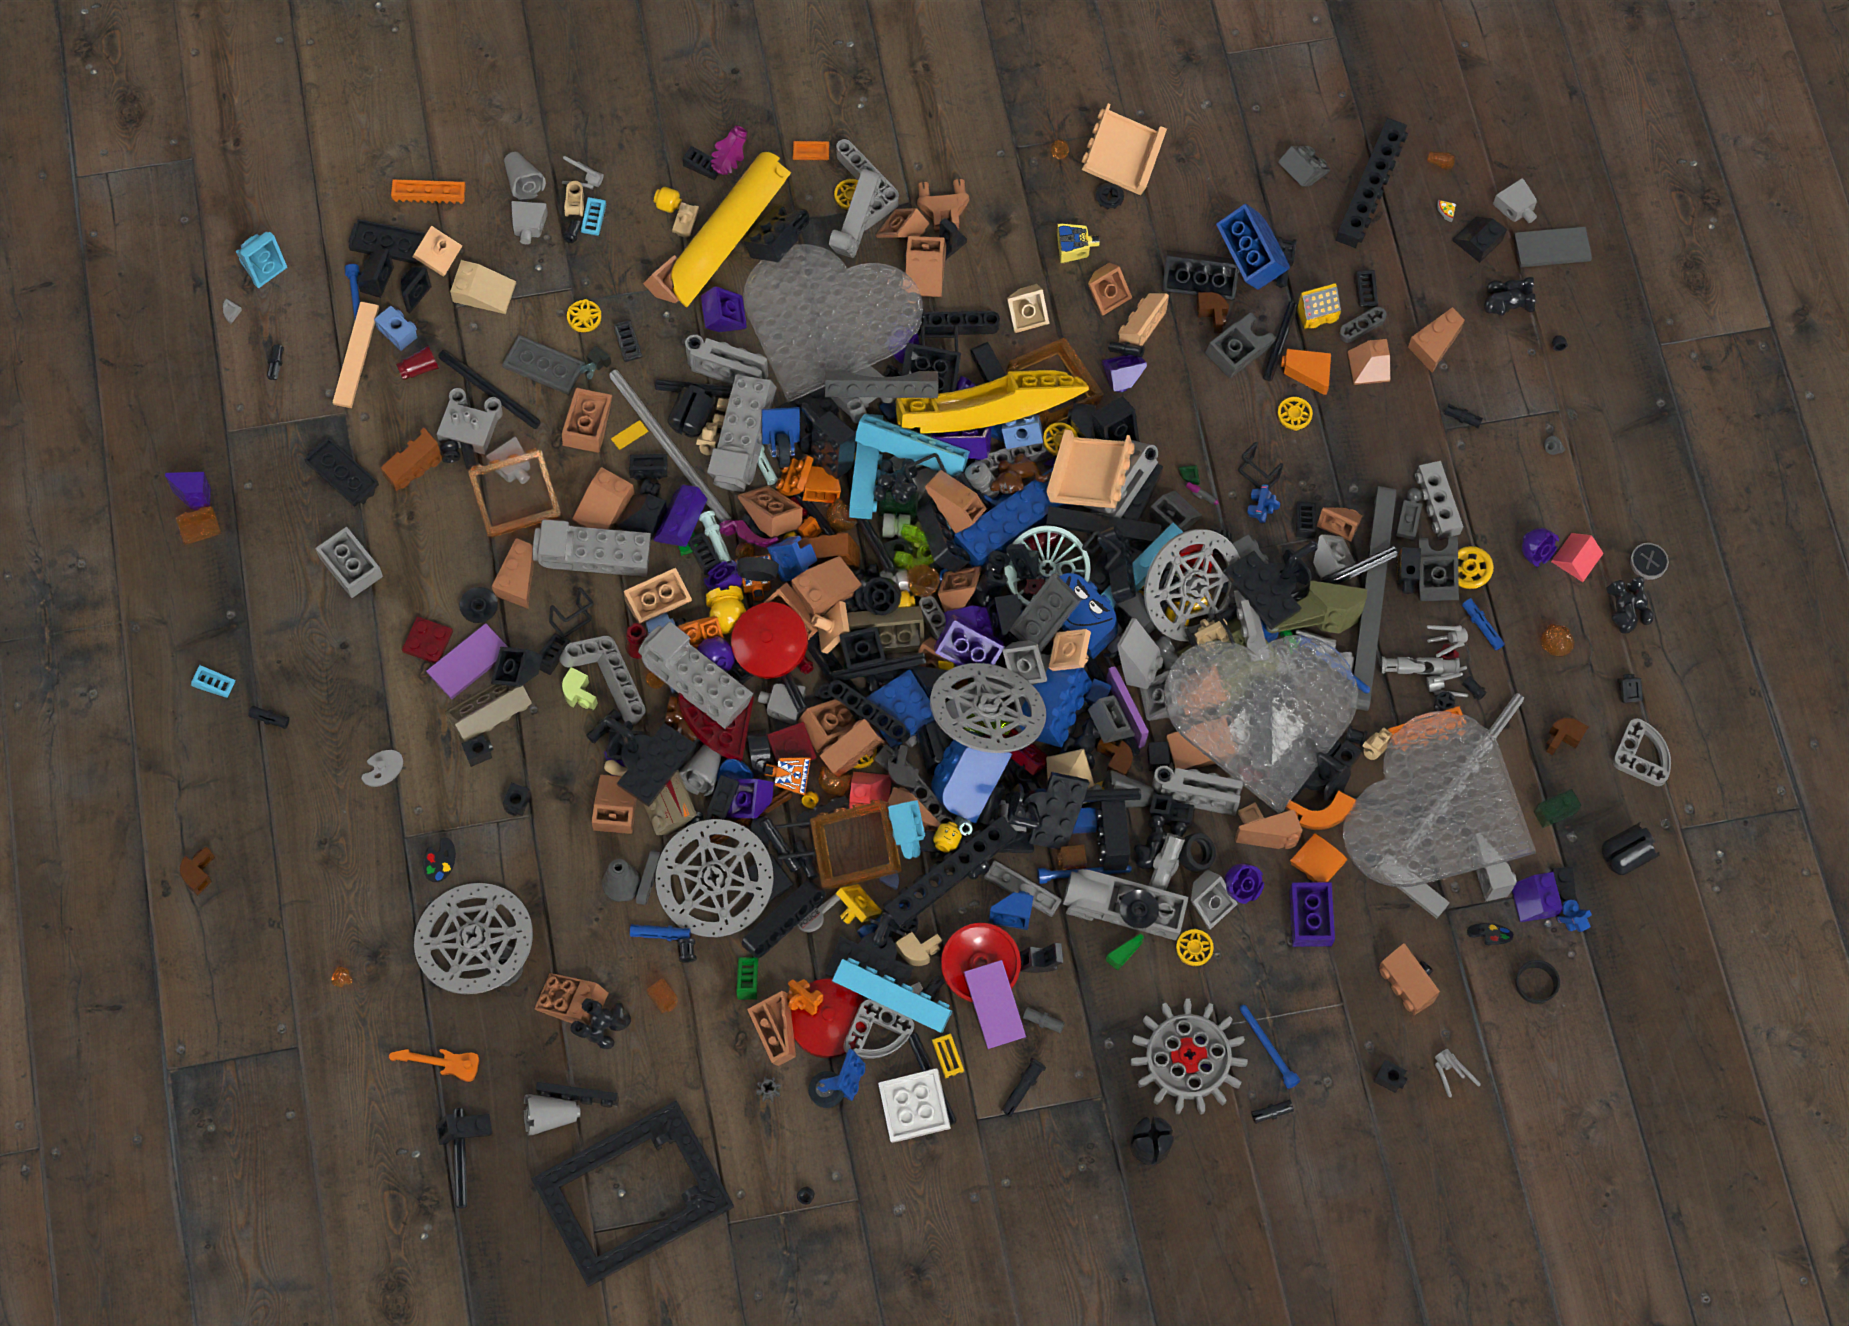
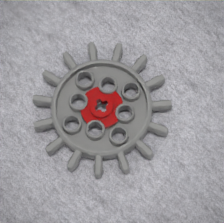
[1130,999,1248,1114]

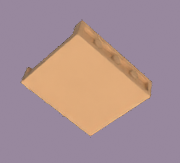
[1082,103,1167,195]
[1046,430,1134,508]

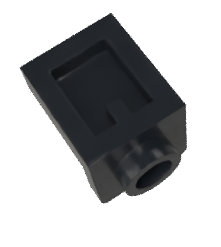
[1617,674,1643,703]

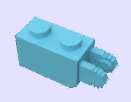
[888,800,925,859]

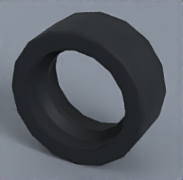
[1178,833,1216,871]

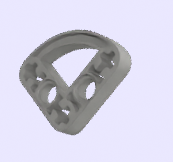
[1613,718,1671,786]
[843,999,914,1059]

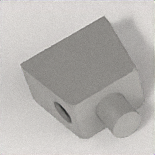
[1493,178,1537,223]
[512,201,548,244]
[486,437,530,484]
[758,684,806,726]

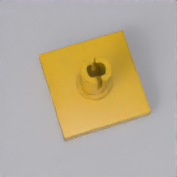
[836,884,882,924]

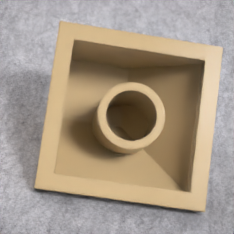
[1007,284,1050,333]
[1046,748,1094,788]

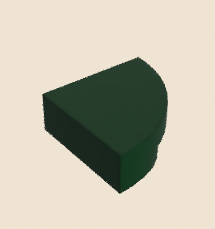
[1178,465,1200,485]

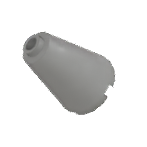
[504,152,546,201]
[679,744,721,796]
[524,1094,580,1136]

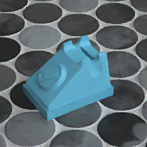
[236,232,287,288]

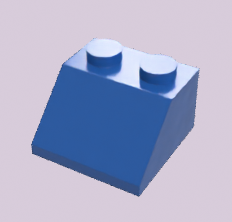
[989,891,1034,930]

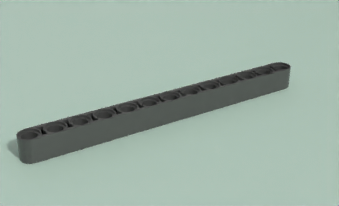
[1349,486,1396,711]

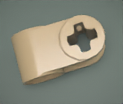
[564,181,584,217]

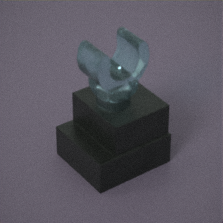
[580,346,612,379]

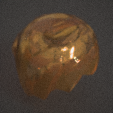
[826,498,857,533]
[907,564,940,597]
[1541,624,1575,657]
[818,766,852,796]

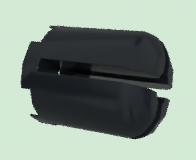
[668,385,716,438]
[916,720,953,775]
[1602,822,1660,875]
[1130,1116,1174,1165]

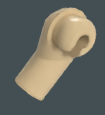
[604,760,628,776]

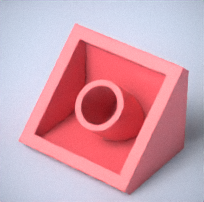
[1551,533,1603,582]

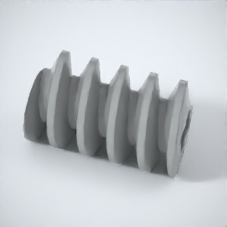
[965,462,1000,499]

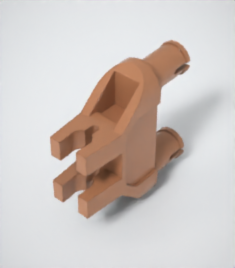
[917,179,969,232]

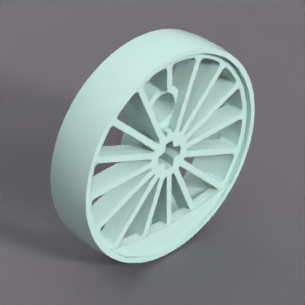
[1004,526,1091,607]

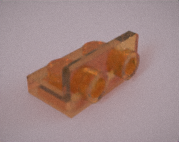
[176,507,221,545]

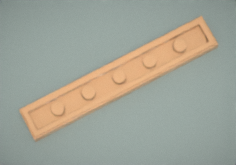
[332,302,379,408]

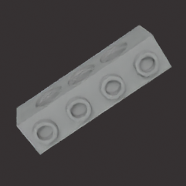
[1415,461,1463,539]

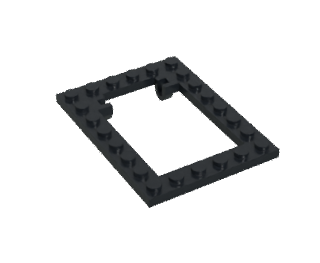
[531,1101,734,1287]

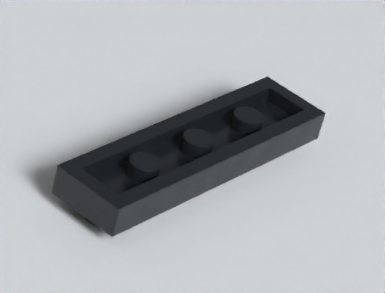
[536,1082,619,1108]

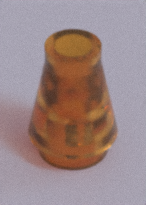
[1427,151,1455,170]

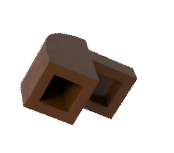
[1196,292,1229,333]
[1546,718,1588,756]
[1097,738,1133,776]
[180,847,215,896]

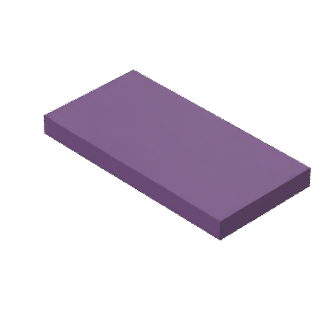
[427,623,508,700]
[1106,666,1149,748]
[963,960,1026,1049]

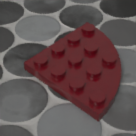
[677,692,754,761]

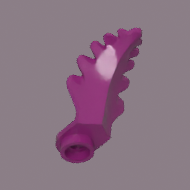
[711,125,748,175]
[719,520,778,549]

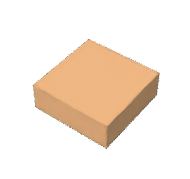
[1238,803,1264,824]

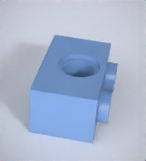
[374,306,417,351]
[1002,415,1043,449]

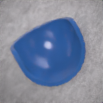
[717,759,754,781]

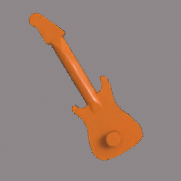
[389,1049,479,1082]

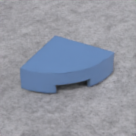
[879,863,899,890]

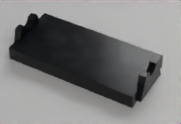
[348,219,425,264]
[304,438,379,507]

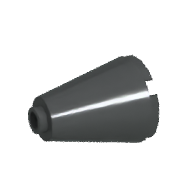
[1102,770,1156,808]
[602,859,641,902]

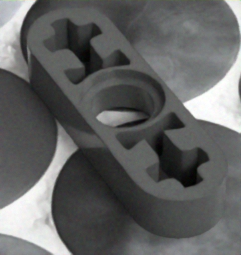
[1339,307,1387,343]
[636,850,661,906]

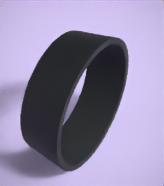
[737,557,779,582]
[1516,960,1560,1004]

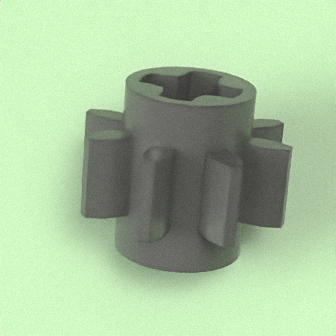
[756,1076,781,1102]

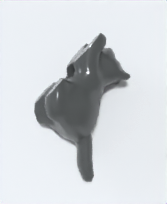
[1154,636,1184,673]

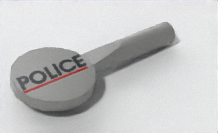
[797,886,846,932]

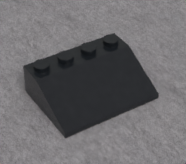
[901,343,961,394]

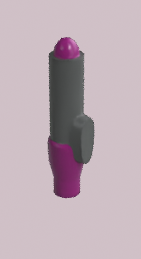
[1186,482,1219,505]

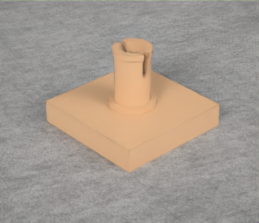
[412,226,462,277]
[811,600,850,654]
[1049,629,1091,671]

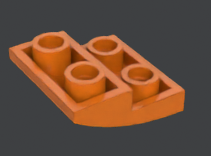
[775,455,814,497]
[677,616,724,649]
[1290,834,1347,883]

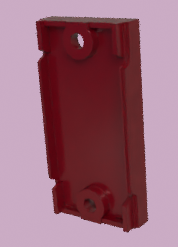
[976,720,1049,775]

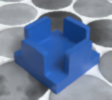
[767,536,817,582]

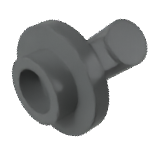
[1544,435,1566,455]

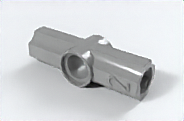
[1149,833,1185,891]

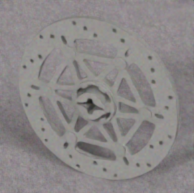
[1144,529,1240,641]
[930,663,1046,753]
[655,819,774,937]
[414,883,533,994]

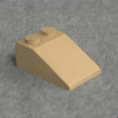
[450,260,516,314]

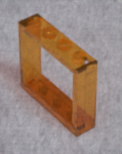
[1006,337,1104,428]
[468,448,561,538]
[810,799,902,890]

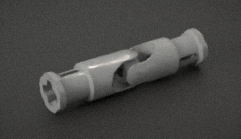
[1381,657,1460,675]

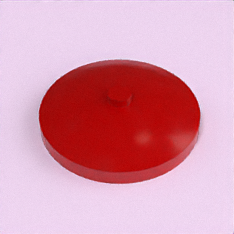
[731,602,808,679]
[941,923,1021,1002]
[791,979,868,1058]

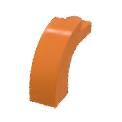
[1285,791,1356,830]

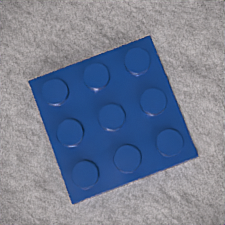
[866,670,935,749]

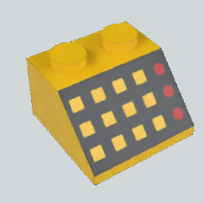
[1297,283,1341,329]

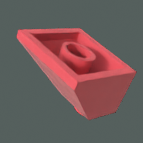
[849,772,892,813]

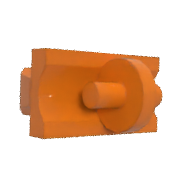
[787,979,823,1016]

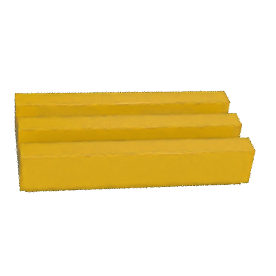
[932,1033,964,1078]

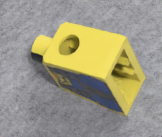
[1057,224,1099,263]

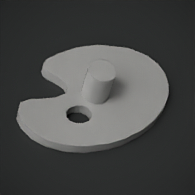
[361,750,403,787]

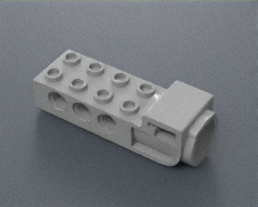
[707,375,777,492]
[533,520,651,577]
[638,622,753,729]
[1062,869,1188,940]

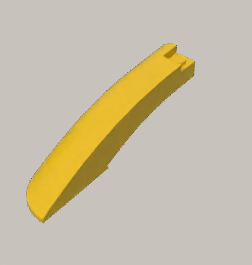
[671,152,791,308]
[896,370,1089,433]

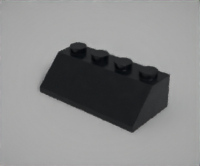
[1162,250,1239,300]

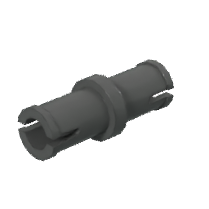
[1023,1007,1065,1034]

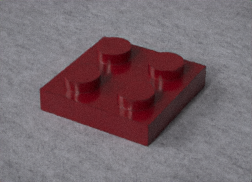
[402,616,453,664]
[767,722,817,764]

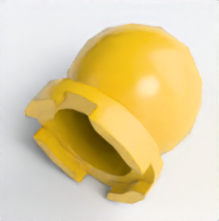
[706,586,746,634]

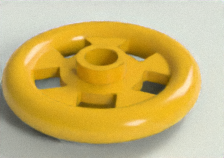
[1458,546,1494,589]

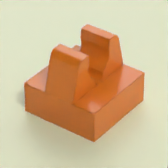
[797,516,822,538]

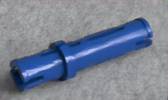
[1462,598,1505,651]
[630,924,691,941]

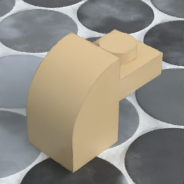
[895,932,942,966]

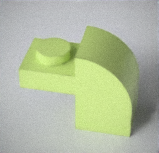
[562,667,598,710]

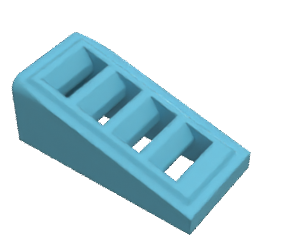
[581,197,607,236]
[191,665,236,698]

